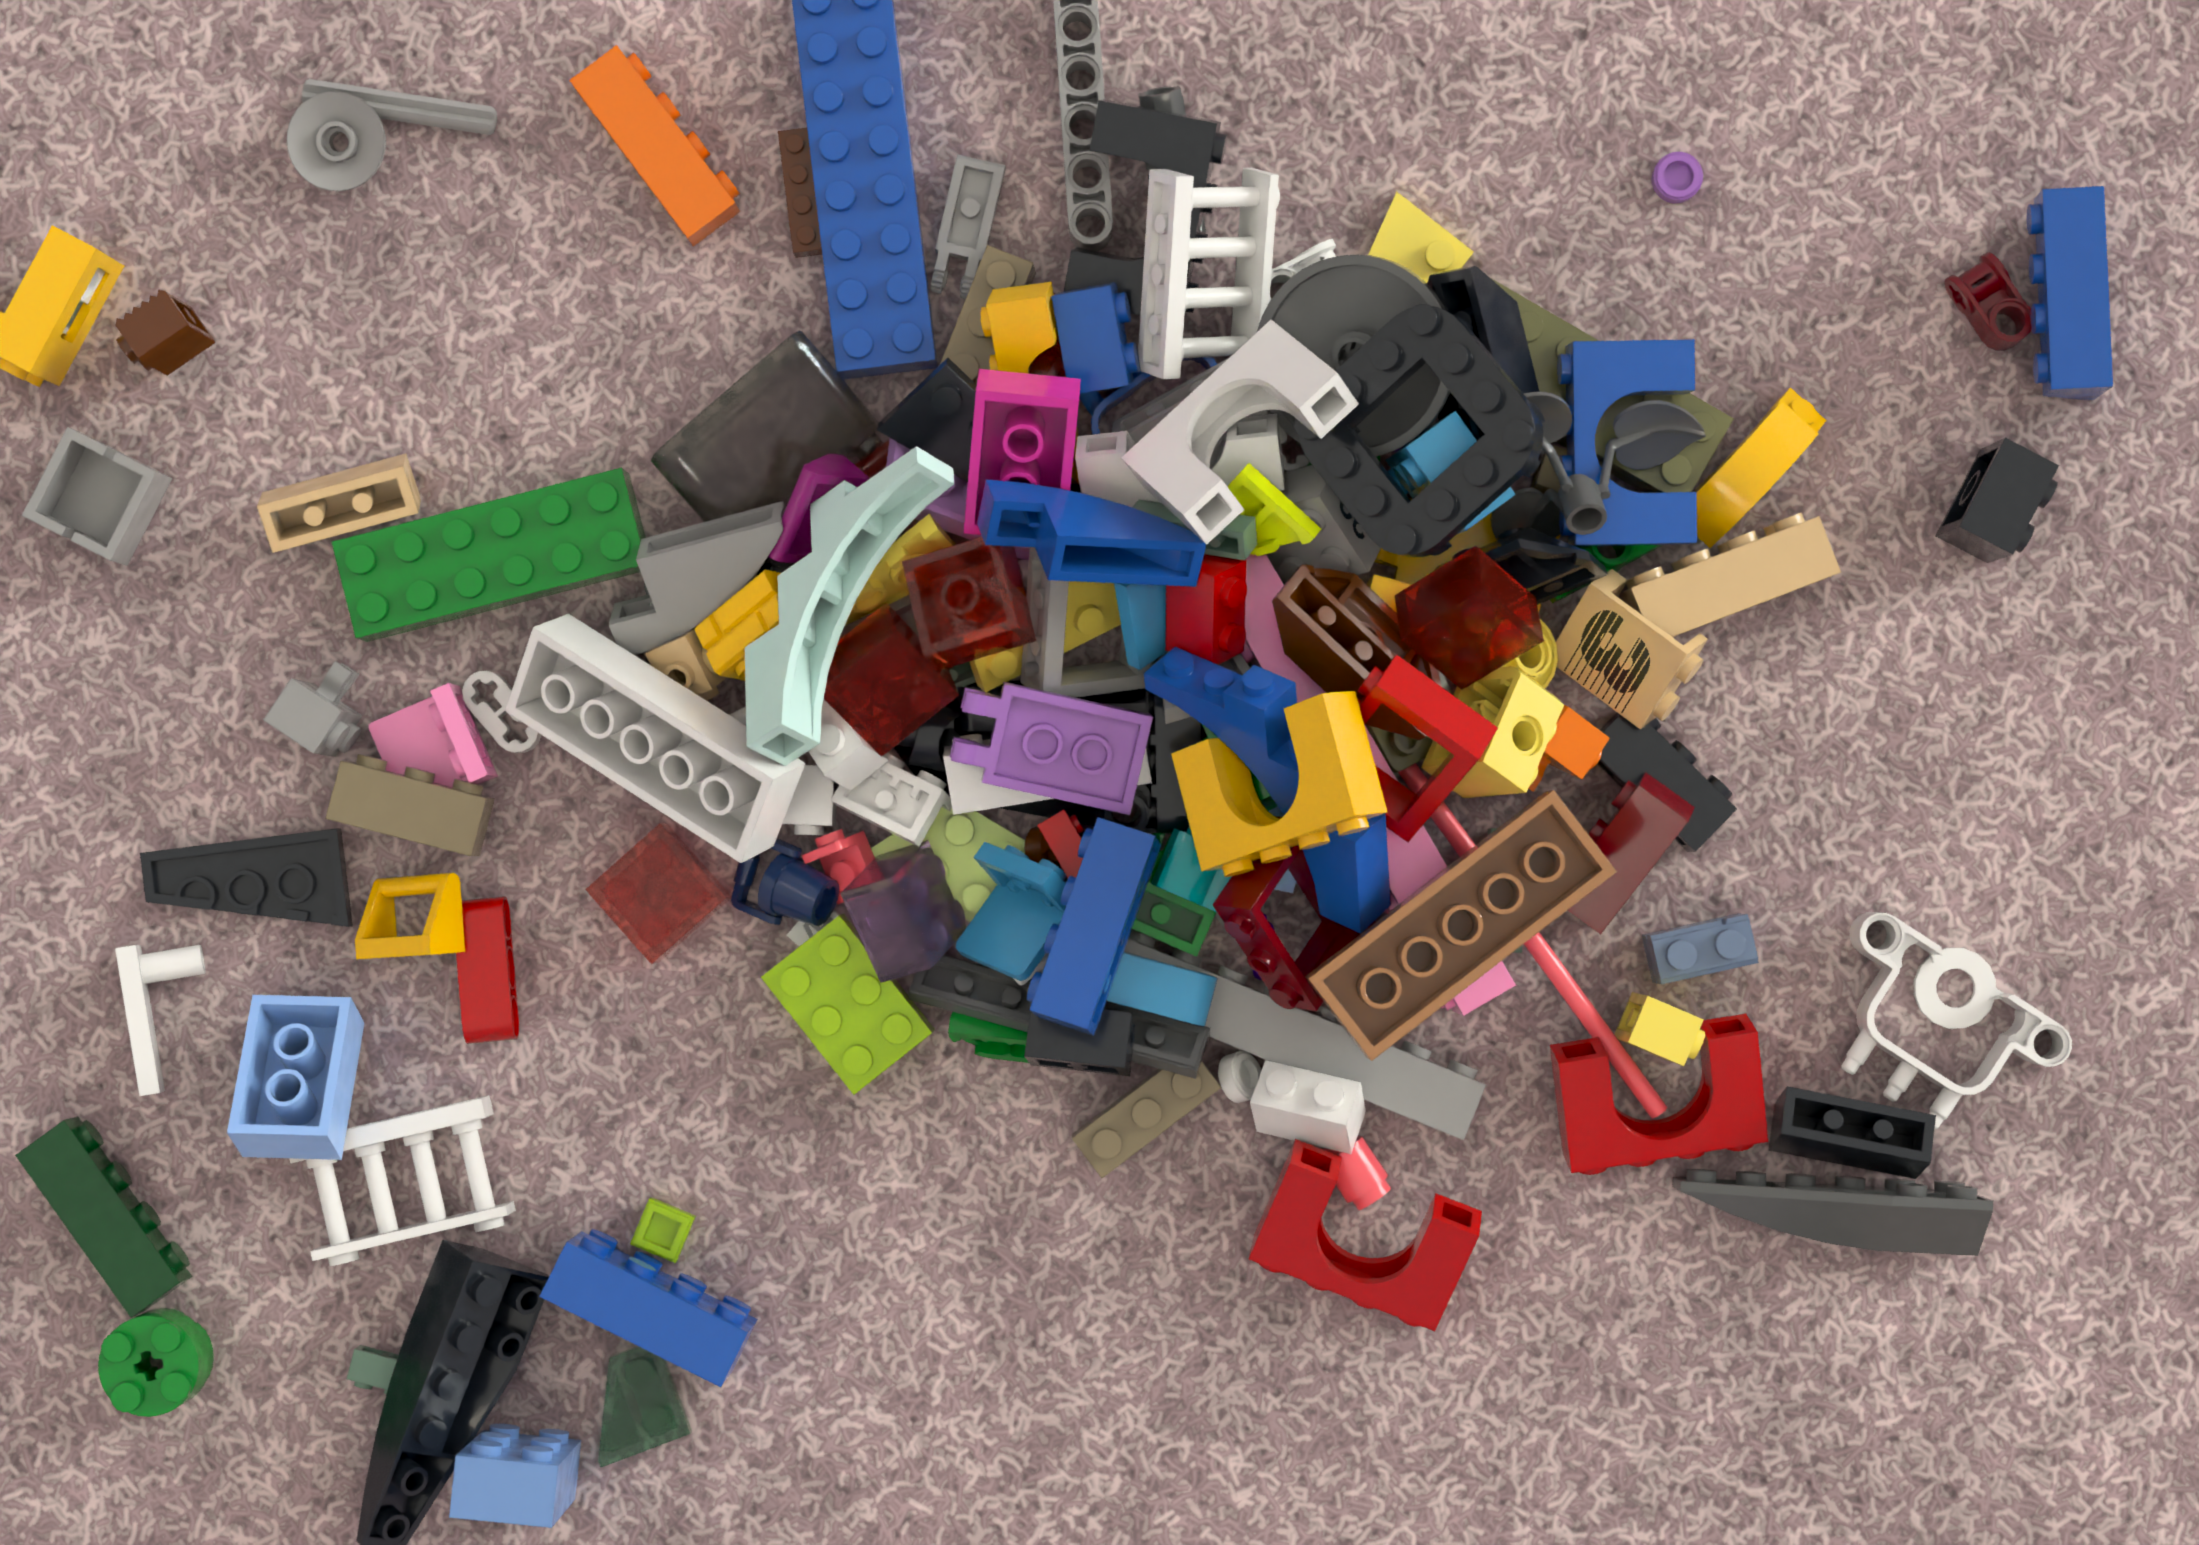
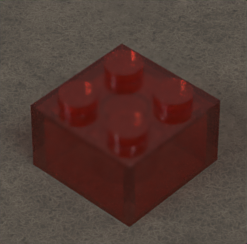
[902,537,1036,670]
[1394,546,1544,690]
[824,603,959,757]
[585,823,731,964]

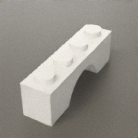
[1075,414,1284,507]

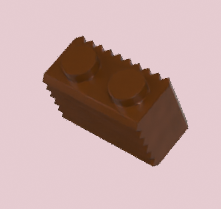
[115,290,216,376]

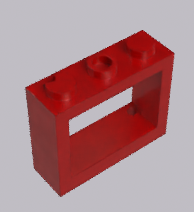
[1357,654,1498,842]

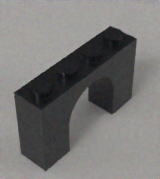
[1064,99,1227,315]

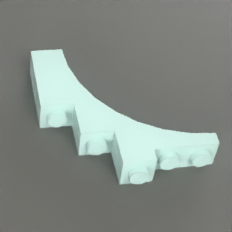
[745,446,954,766]

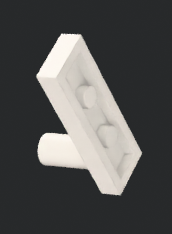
[115,945,206,1096]

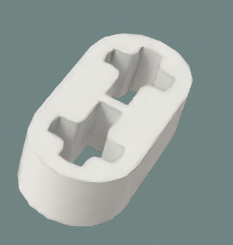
[462,671,541,753]

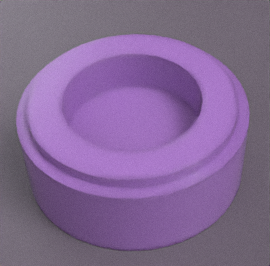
[1651,152,1703,203]

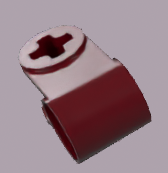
[1944,252,2032,351]

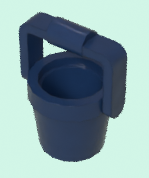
[731,838,839,926]

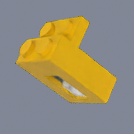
[0,225,124,388]

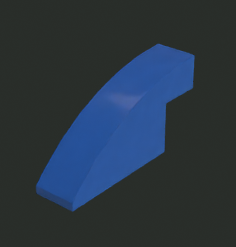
[977,480,1206,587]

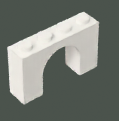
[1121,320,1359,545]

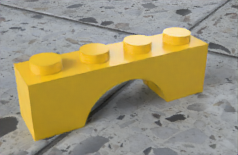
[981,282,1079,484]

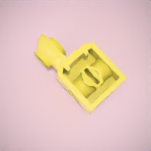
[1421,613,1564,798]

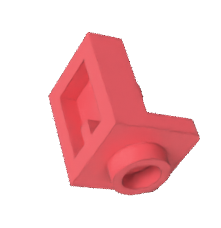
[801,829,886,905]

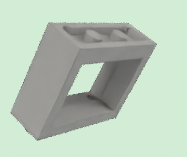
[1021,547,1156,697]

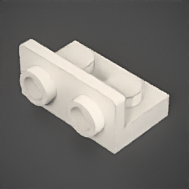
[831,751,952,847]

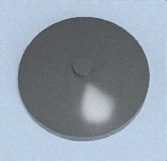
[1257,254,1450,457]

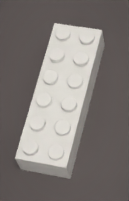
[505,614,806,863]

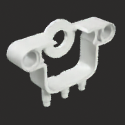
[1841,912,2072,1129]

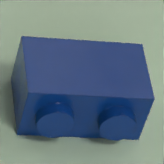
[1051,282,1140,394]

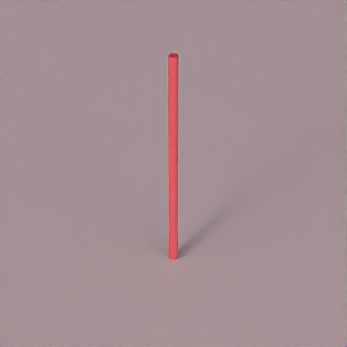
[1398,763,1667,1119]

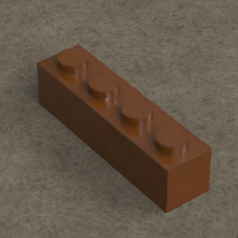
[778,127,822,258]

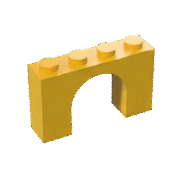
[1171,691,1387,877]

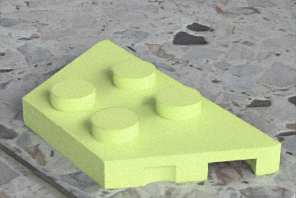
[871,807,1025,922]

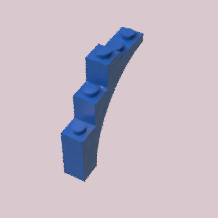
[1143,647,1391,934]

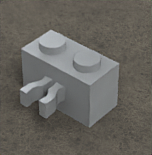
[263,661,362,757]

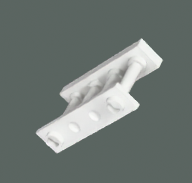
[1138,168,1280,379]
[289,1095,516,1266]

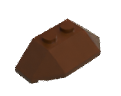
[1272,564,1441,740]

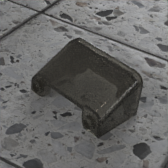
[650,331,883,522]

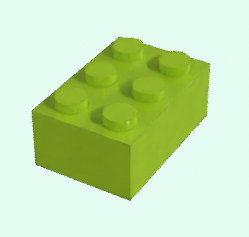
[761,914,935,1095]

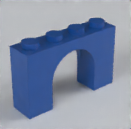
[1557,339,1697,547]

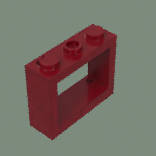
[1212,816,1375,1011]

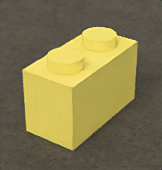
[1614,992,1705,1066]

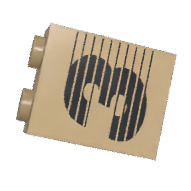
[1556,569,1708,730]

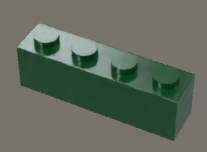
[15,1117,192,1318]

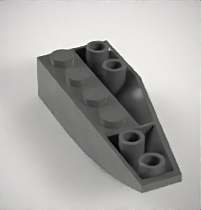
[1672,1169,1993,1256]

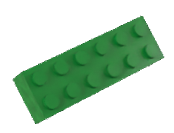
[331,467,646,642]

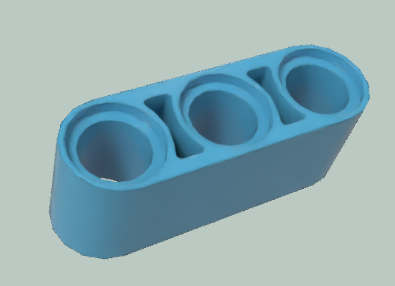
[1107,952,1218,1026]

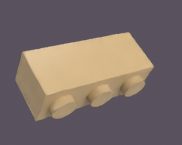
[257,453,421,553]

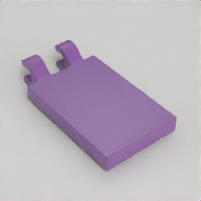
[950,682,1153,815]

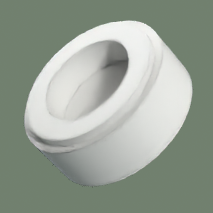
[1218,1051,1261,1103]

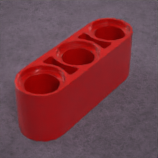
[456,896,519,1044]

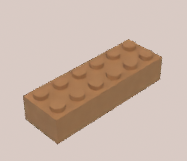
[1305,790,1617,1061]

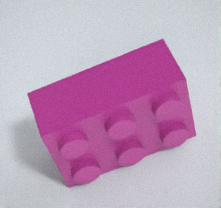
[964,369,1081,535]

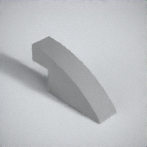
[609,501,786,655]

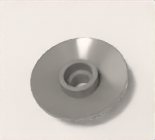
[287,91,386,191]

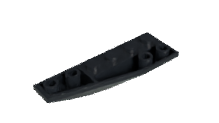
[356,1240,549,1545]

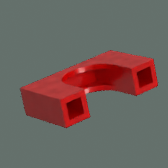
[1550,1013,1769,1175]
[1249,1139,1482,1332]

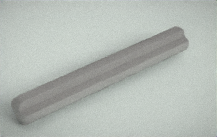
[302,79,497,135]

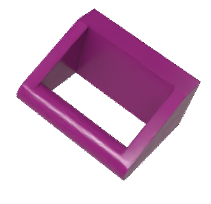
[768,453,870,563]

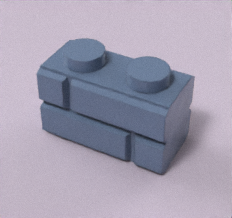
[1642,913,1759,985]

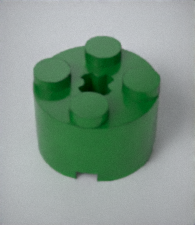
[98,1308,214,1417]

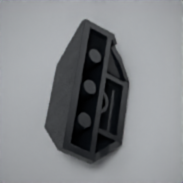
[1427,266,1540,441]
[1409,527,1608,650]

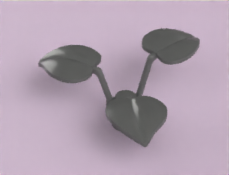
[1490,392,1706,539]

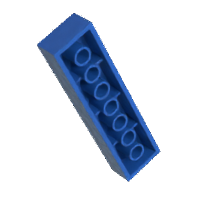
[792,0,938,380]

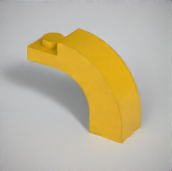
[1693,387,1827,548]

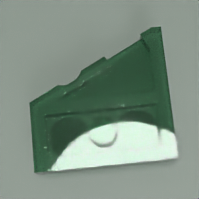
[598,1346,692,1467]

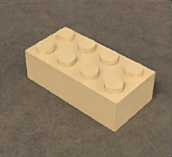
[1618,513,1841,637]

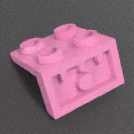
[368,683,498,787]

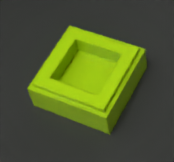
[630,1197,696,1263]

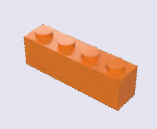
[569,45,740,247]

